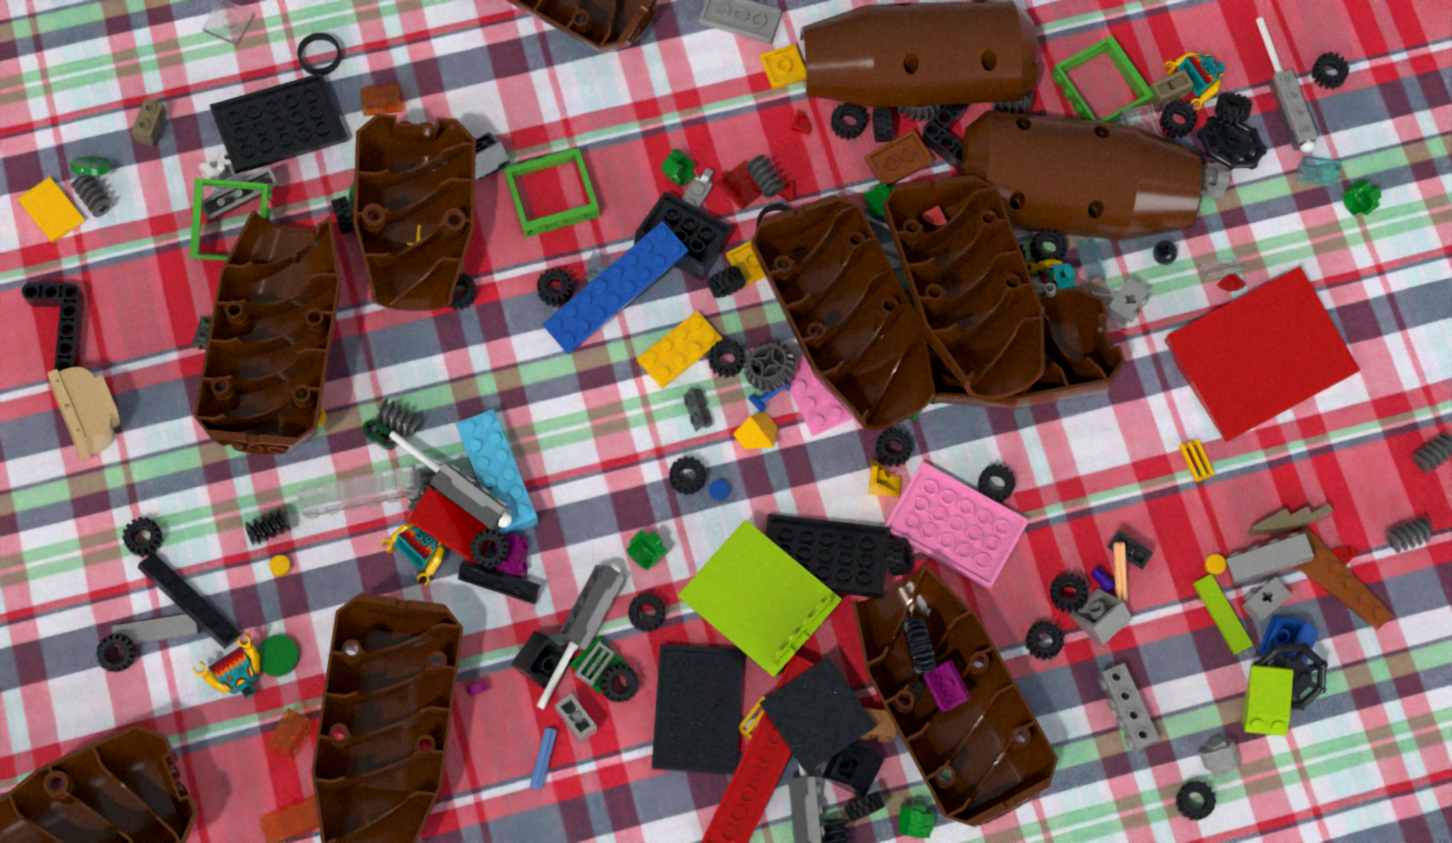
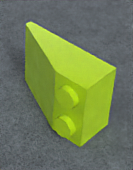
[1241,664,1293,736]

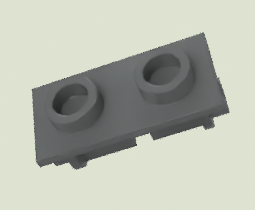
[683,387,712,432]

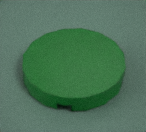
[70,156,111,176]
[257,635,299,677]

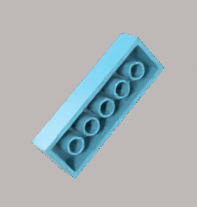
[456,409,538,536]

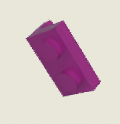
[495,534,529,578]
[923,660,971,712]

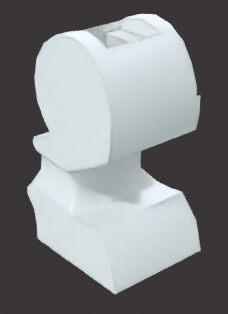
[199,149,233,180]

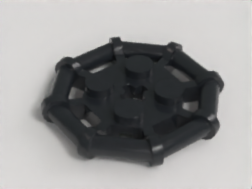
[1197,116,1267,170]
[1253,642,1328,711]

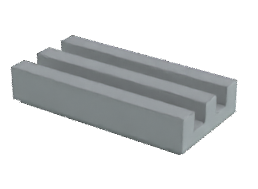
[574,641,616,688]

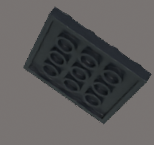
[759,657,877,774]

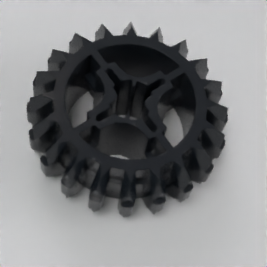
[902,617,936,674]

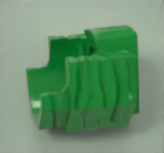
[661,149,696,187]
[1342,179,1382,216]
[862,183,895,216]
[626,529,667,571]
[898,800,936,839]

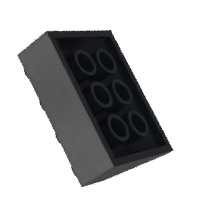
[634,191,733,281]

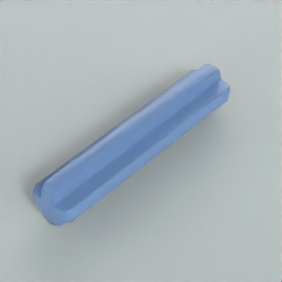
[530,728,557,790]

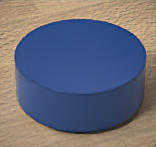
[709,480,729,501]

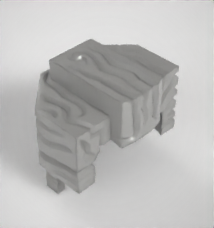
[1200,162,1230,198]
[1198,737,1242,777]

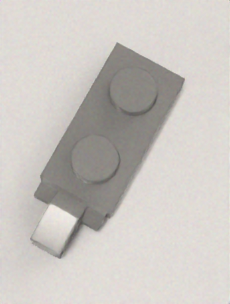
[681,168,714,209]

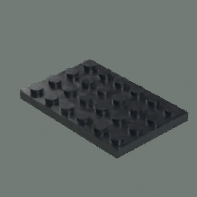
[209,73,347,174]
[765,514,890,599]
[652,644,743,775]

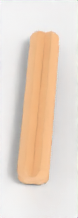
[1113,542,1128,601]

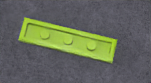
[1193,574,1253,656]

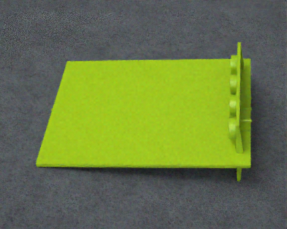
[678,520,842,677]

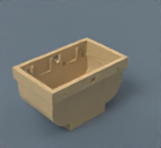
[47,367,120,462]

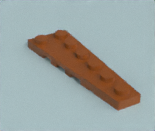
[1293,526,1394,630]

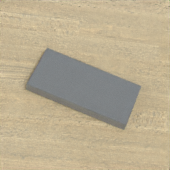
[698,0,782,45]

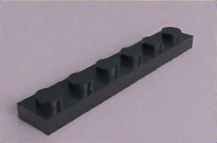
[137,553,241,649]

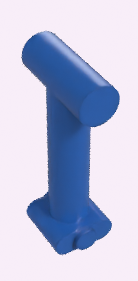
[748,381,791,412]

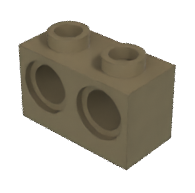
[1150,69,1194,110]
[131,98,167,147]

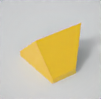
[733,412,778,450]
[868,457,901,498]

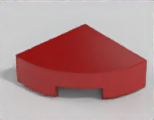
[791,110,810,135]
[778,181,794,201]
[921,205,948,225]
[1217,271,1246,292]
[1331,547,1359,565]

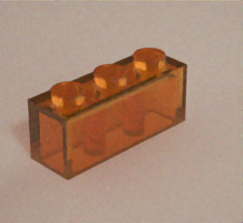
[259,795,319,843]

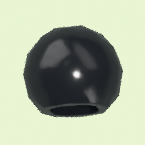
[1153,241,1178,265]

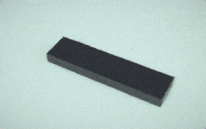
[458,560,541,605]

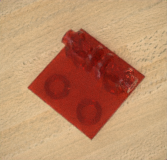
[717,160,762,210]

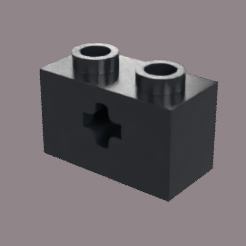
[1106,529,1153,570]

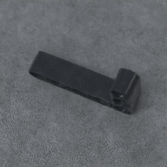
[922,104,966,173]
[21,282,84,371]

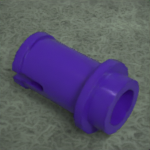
[1090,566,1115,593]

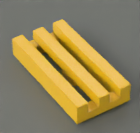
[1179,439,1215,483]
[739,696,765,740]

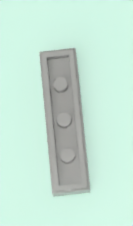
[112,614,199,648]

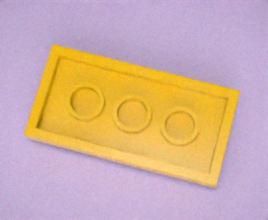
[636,311,723,389]

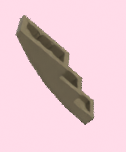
[1247,504,1333,536]

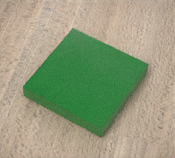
[569,636,628,695]

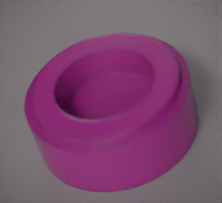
[466,682,488,696]

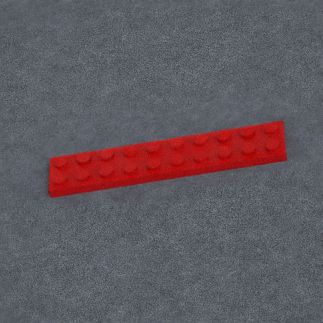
[701,654,816,843]

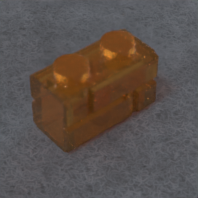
[360,83,402,116]
[266,708,312,760]

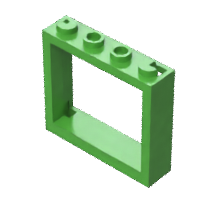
[1052,36,1154,123]
[504,148,600,238]
[190,178,272,261]

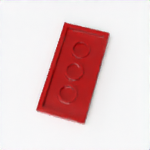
[407,487,492,564]

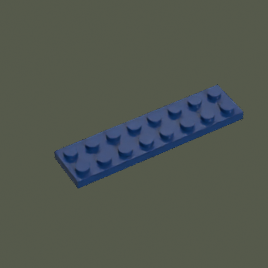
[542,221,689,355]

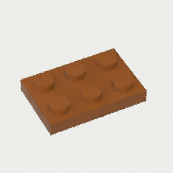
[864,130,934,187]

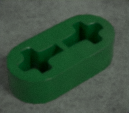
[363,419,398,450]

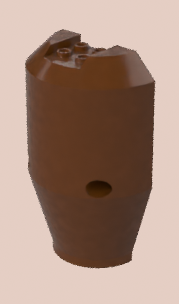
[353,114,476,311]
[926,287,1125,410]
[0,724,199,843]

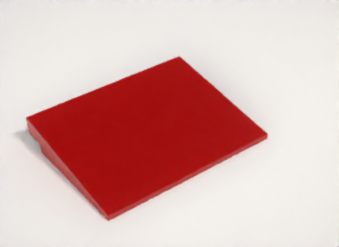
[1164,266,1360,443]

